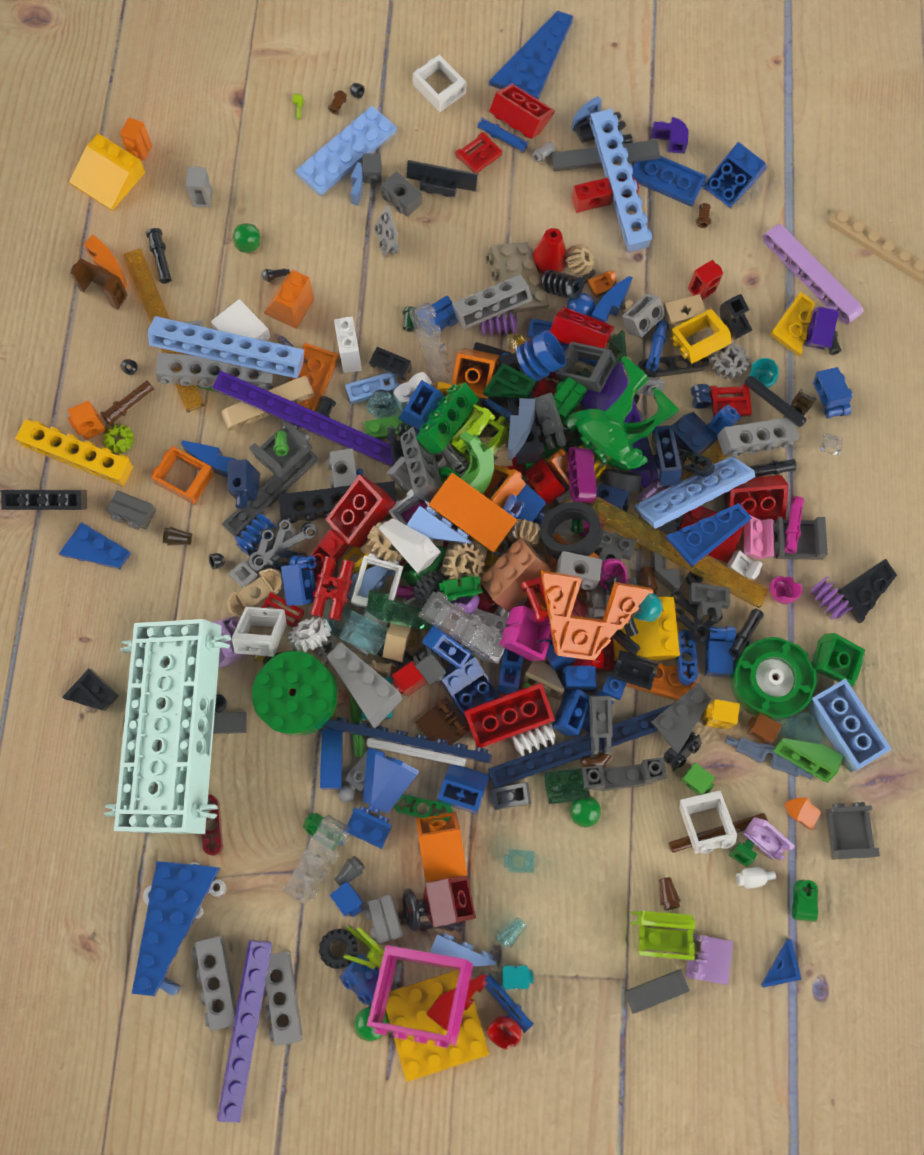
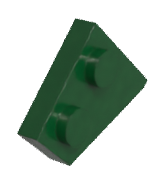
[483,363,536,399]

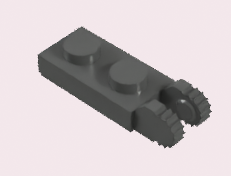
[534,393,566,450]
[589,696,613,754]

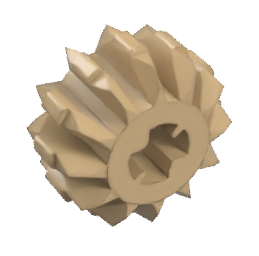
[565,243,594,276]
[508,519,541,548]

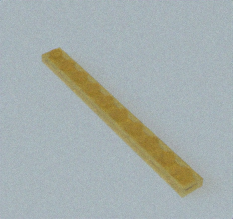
[123,248,205,413]
[591,497,769,608]

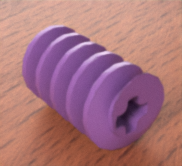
[479,312,517,337]
[810,577,853,620]

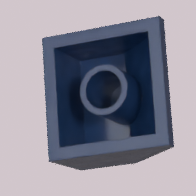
[672,412,718,462]

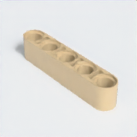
[221,376,314,431]

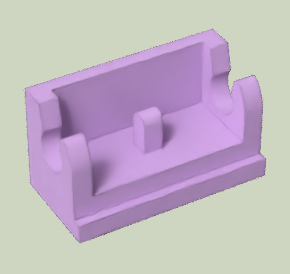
[743,817,795,860]

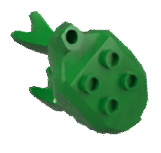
[563,356,679,471]

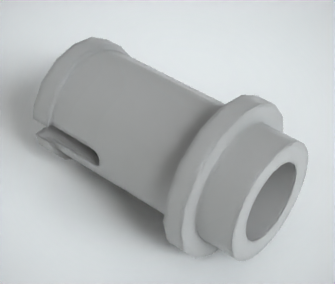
[532,141,555,163]

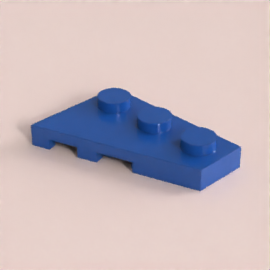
[59,522,131,569]

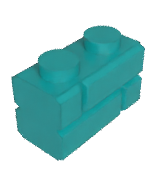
[501,964,534,989]

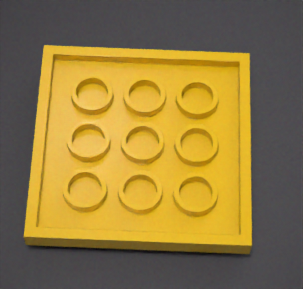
[386,970,490,1082]

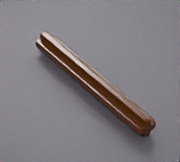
[669,813,768,853]

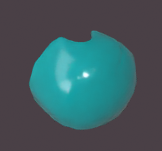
[749,358,779,388]
[632,593,663,622]

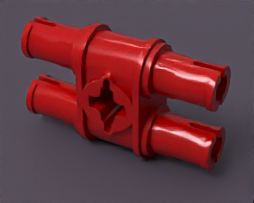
[310,556,355,621]

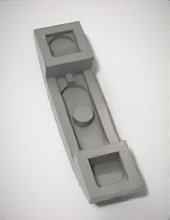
[228,524,297,588]

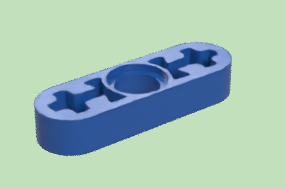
[676,629,698,686]

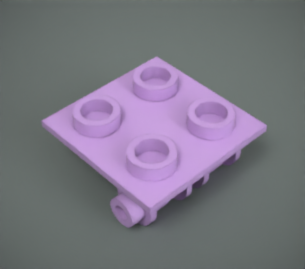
[685,934,733,985]

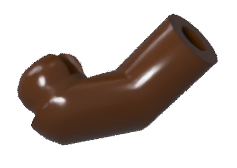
[581,751,612,767]

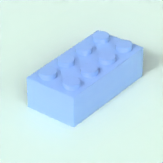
[807,678,892,773]

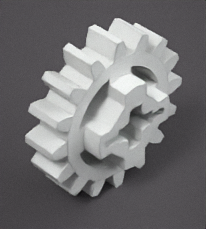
[288,616,332,652]

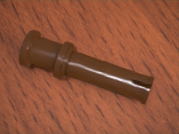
[100,380,154,426]

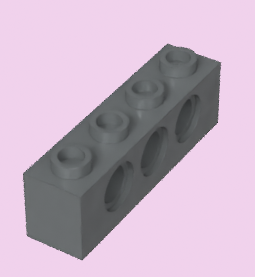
[400,426,443,503]

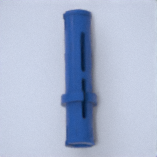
[477,117,529,153]
[646,321,669,370]
[485,974,534,1033]

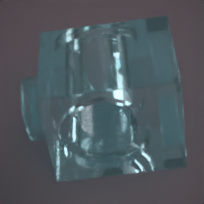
[504,850,535,874]

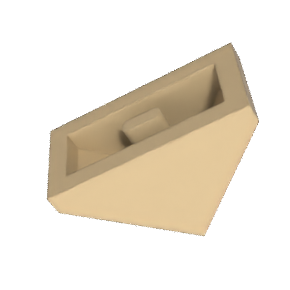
[383,618,413,662]

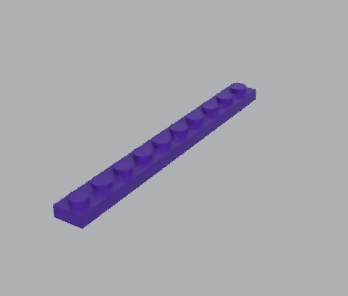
[212,370,393,467]

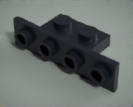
[406,160,478,197]

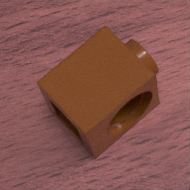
[746,714,782,744]

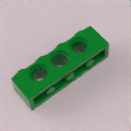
[416,382,479,455]

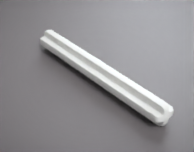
[367,737,467,767]

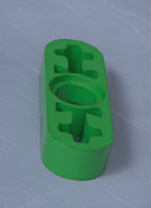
[394,794,452,822]

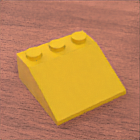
[69,133,146,211]
[613,597,680,661]

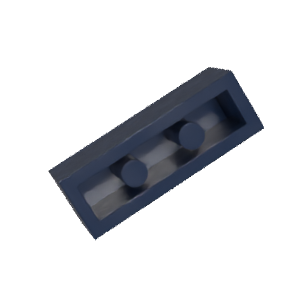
[651,425,682,486]

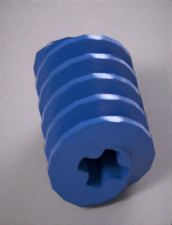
[235,514,277,556]

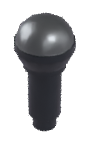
[262,268,290,282]

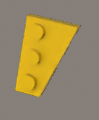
[769,292,815,357]

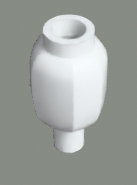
[736,867,776,889]

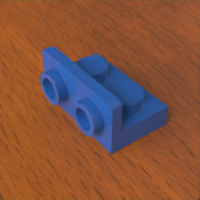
[344,806,393,849]
[339,953,380,1007]

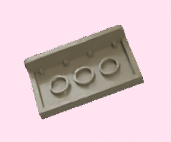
[486,242,550,316]

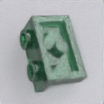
[544,768,590,804]

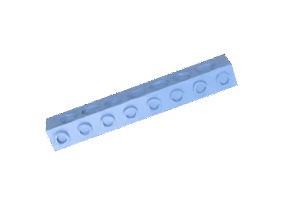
[590,109,652,252]
[148,316,304,379]

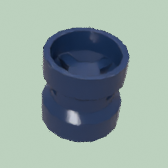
[690,384,712,409]

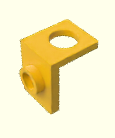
[342,546,371,574]

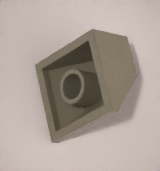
[523,659,564,700]

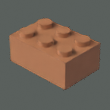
[480,538,551,612]

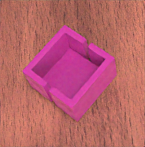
[499,606,552,661]

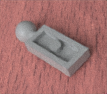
[338,747,373,802]

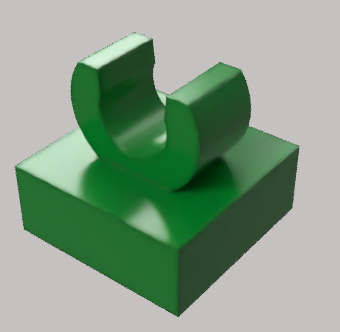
[729,839,757,867]

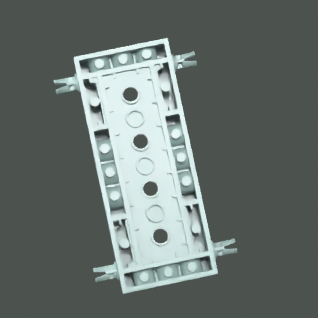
[104,619,231,834]

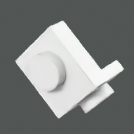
[726,550,763,580]

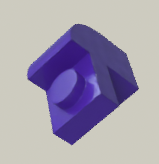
[651,117,689,154]

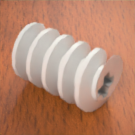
[510,723,555,757]

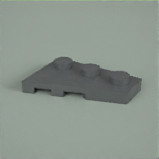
[651,684,711,754]

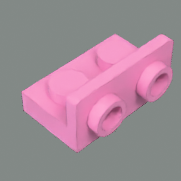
[744,516,774,560]

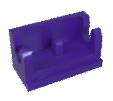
[805,306,839,349]

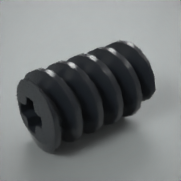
[542,269,584,300]

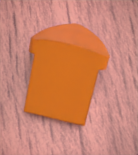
[587,270,617,298]
[785,797,821,830]

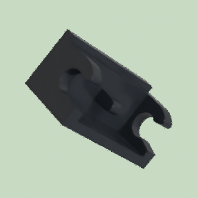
[369,347,412,381]
[612,650,659,690]

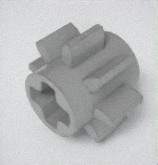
[317,638,338,662]

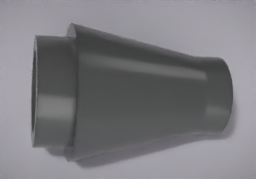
[334,856,365,886]

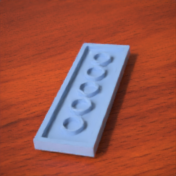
[295,106,397,196]
[634,456,755,529]

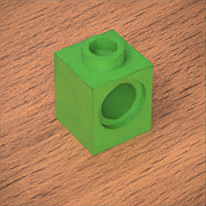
[680,762,715,796]

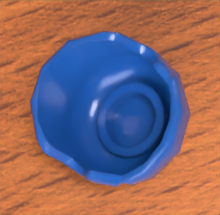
[567,292,595,317]

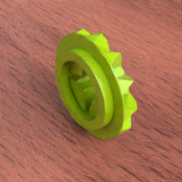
[103,424,134,453]

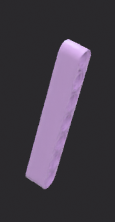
[763,224,863,325]

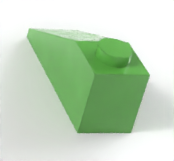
[773,738,843,783]

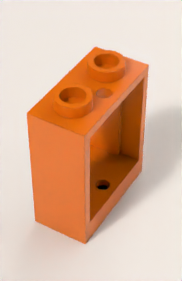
[151,446,215,505]
[483,464,526,508]

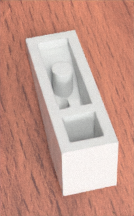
[379,518,440,573]

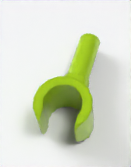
[292,93,304,120]

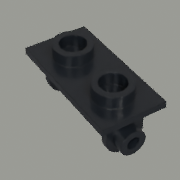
[663,731,702,771]

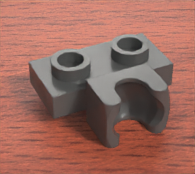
[596,530,636,561]
[689,582,730,622]

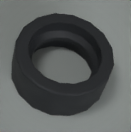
[603,469,642,491]

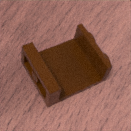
[70,258,128,310]

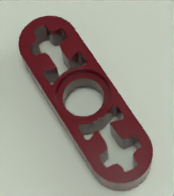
[202,794,223,856]

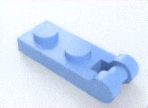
[345,372,400,404]

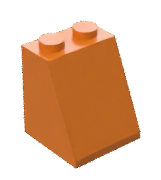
[264,270,314,329]
[451,348,499,399]
[416,811,467,882]

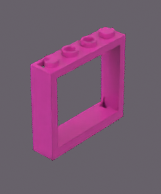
[367,945,473,1048]

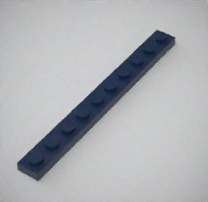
[488,704,672,789]
[322,717,492,764]

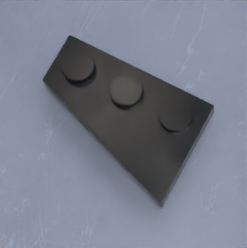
[837,559,897,623]

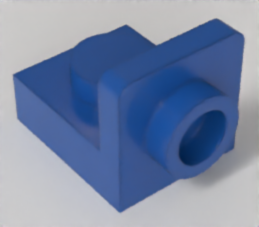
[707,405,741,435]
[601,675,627,700]

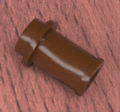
[328,90,347,115]
[696,203,711,228]

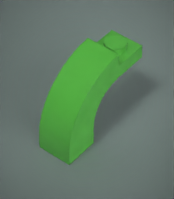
[460,431,494,494]

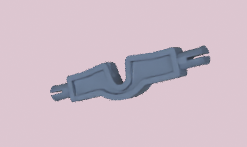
[725,735,813,780]

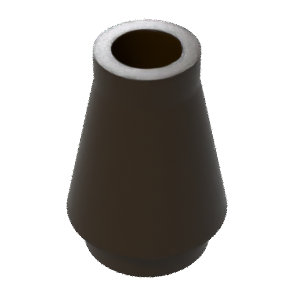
[163,526,192,546]

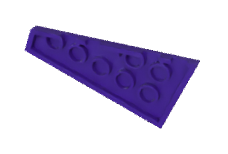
[580,362,659,488]

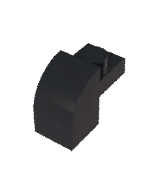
[719,294,753,340]

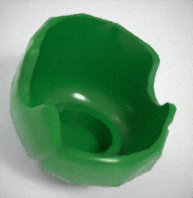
[233,223,260,253]
[570,794,601,827]
[353,1007,388,1042]

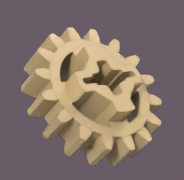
[367,521,404,563]
[443,543,485,585]

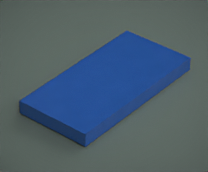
[631,156,707,207]

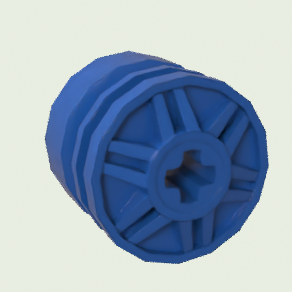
[516,331,566,382]

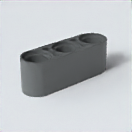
[624,969,690,1013]

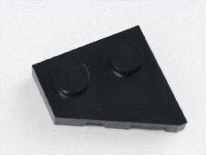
[62,668,119,711]

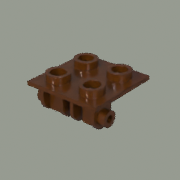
[415,698,470,745]

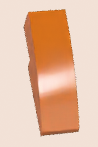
[83,234,128,288]

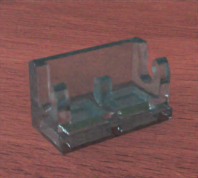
[339,611,388,656]

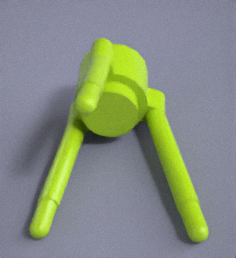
[344,926,385,970]

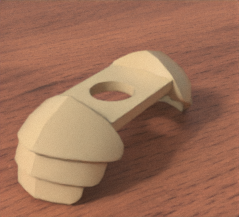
[227,569,283,617]

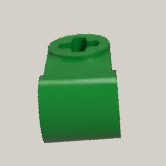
[792,880,818,922]

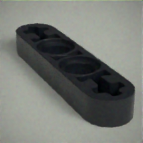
[638,355,709,378]

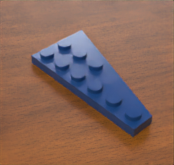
[489,10,573,99]
[131,861,220,997]

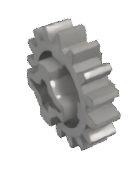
[708,341,750,380]

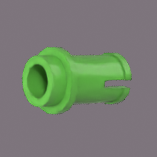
[273,431,289,456]

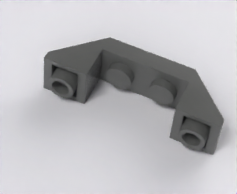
[650,518,683,592]
[581,757,667,791]

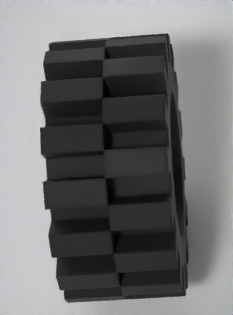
[413,571,448,610]
[319,929,358,969]

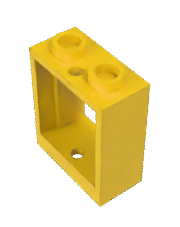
[671,309,732,364]

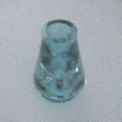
[495,917,526,949]

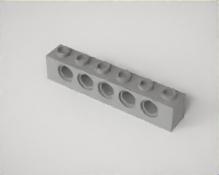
[155,353,274,391]

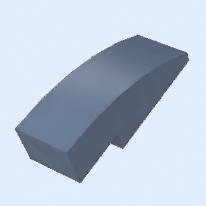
[508,398,535,460]

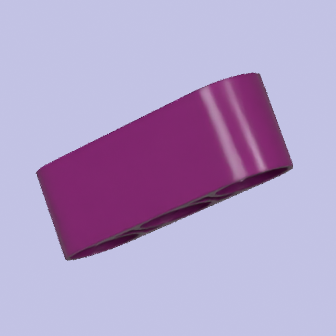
[567,447,597,503]

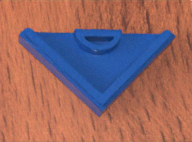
[761,939,802,988]

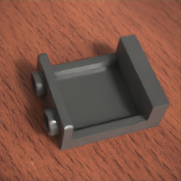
[249,419,312,479]
[774,517,828,560]
[825,802,880,860]

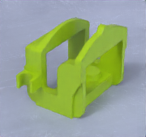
[450,404,510,463]
[630,911,695,960]

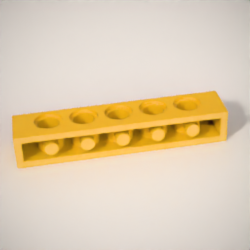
[15,419,134,487]

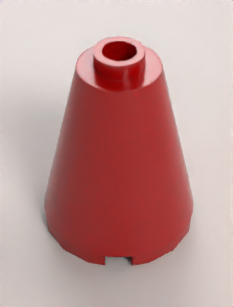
[532,228,567,274]

